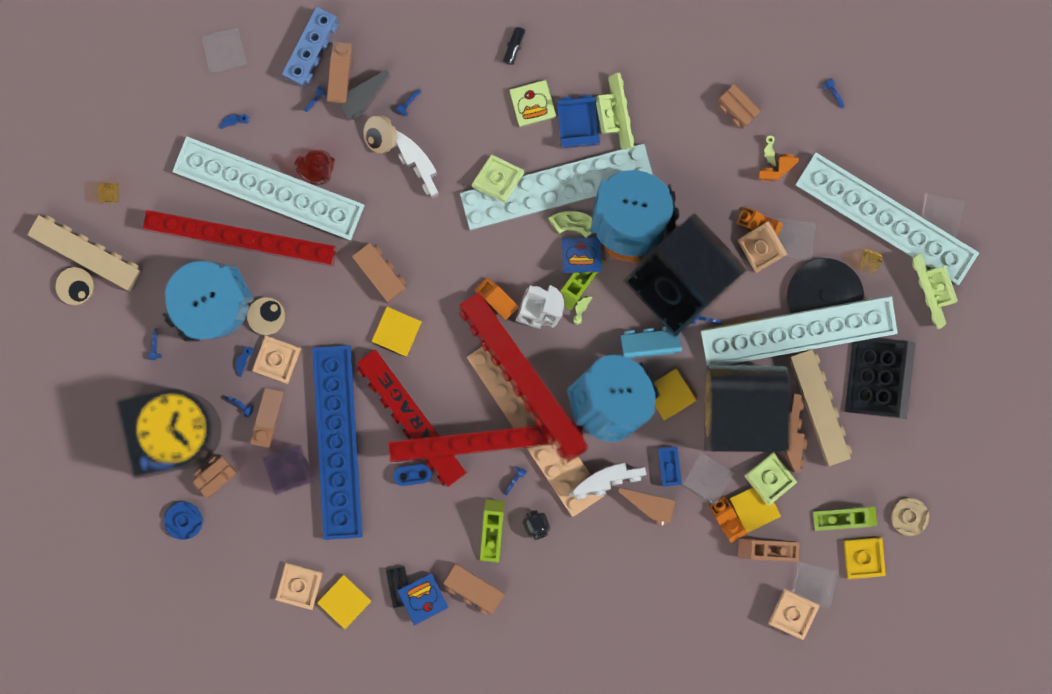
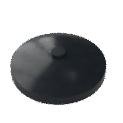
[787,258,864,313]

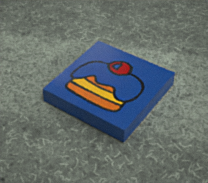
[562,237,602,273]
[397,573,449,625]

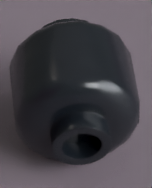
[523,510,551,540]

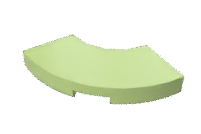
[548,211,593,238]

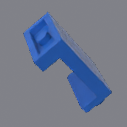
[557,95,600,149]

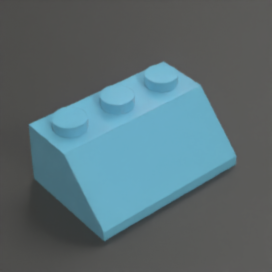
[620,327,682,358]

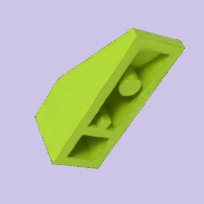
[560,259,605,311]
[480,499,505,562]
[813,506,877,531]

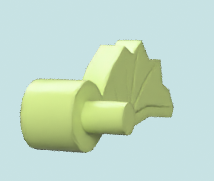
[764,135,777,167]
[573,296,593,325]

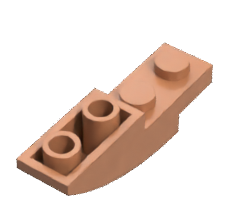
[785,394,807,472]

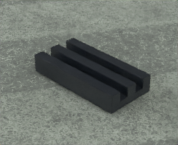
[386,566,408,608]

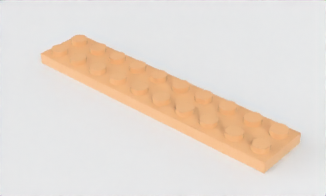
[467,347,604,517]

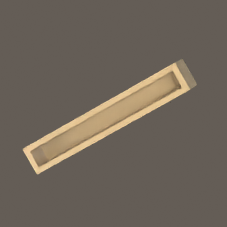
[28,215,142,292]
[789,349,852,466]

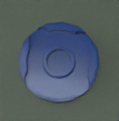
[164,501,203,540]

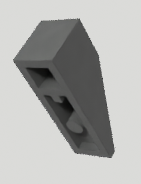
[340,70,389,120]

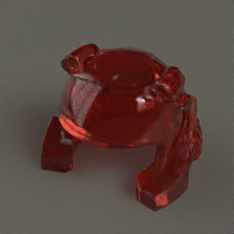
[294,149,335,186]

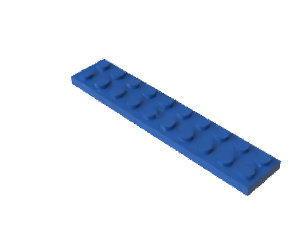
[312,345,363,540]

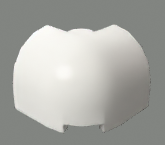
[515,285,564,329]

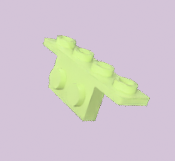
[595,73,634,150]
[912,253,958,329]

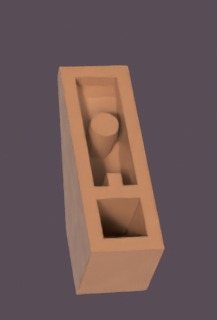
[327,42,353,103]
[250,388,284,448]
[618,488,675,526]
[738,539,800,562]

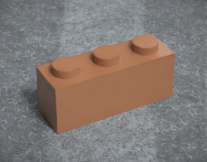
[352,243,406,303]
[443,564,505,615]

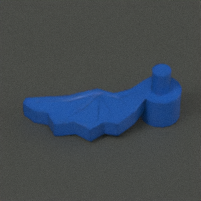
[822,78,845,108]
[304,86,327,112]
[396,90,422,116]
[220,114,250,129]
[692,315,722,325]
[149,329,162,360]
[235,347,254,377]
[224,396,254,418]
[140,456,174,470]
[504,467,527,496]

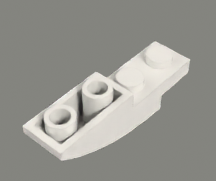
[394,130,439,198]
[569,463,646,500]

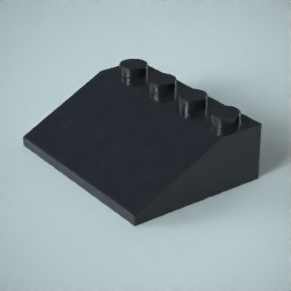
[845,338,916,419]

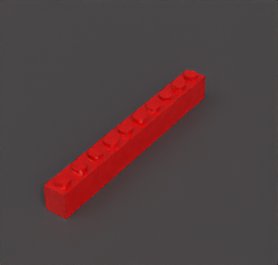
[142,210,337,267]
[458,292,588,463]
[388,422,584,463]

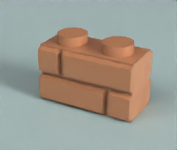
[717,84,761,129]
[192,455,238,498]

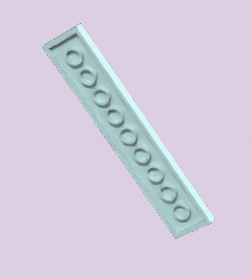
[173,136,365,241]
[460,144,653,231]
[795,153,979,285]
[701,295,898,366]

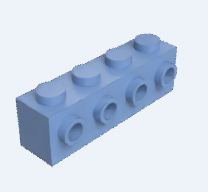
[282,7,339,87]

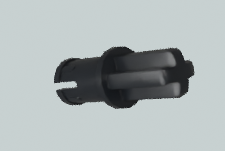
[502,27,526,65]

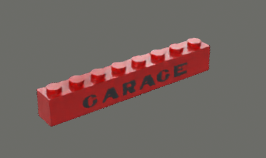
[357,349,467,487]

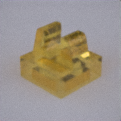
[98,183,119,204]
[860,249,883,274]

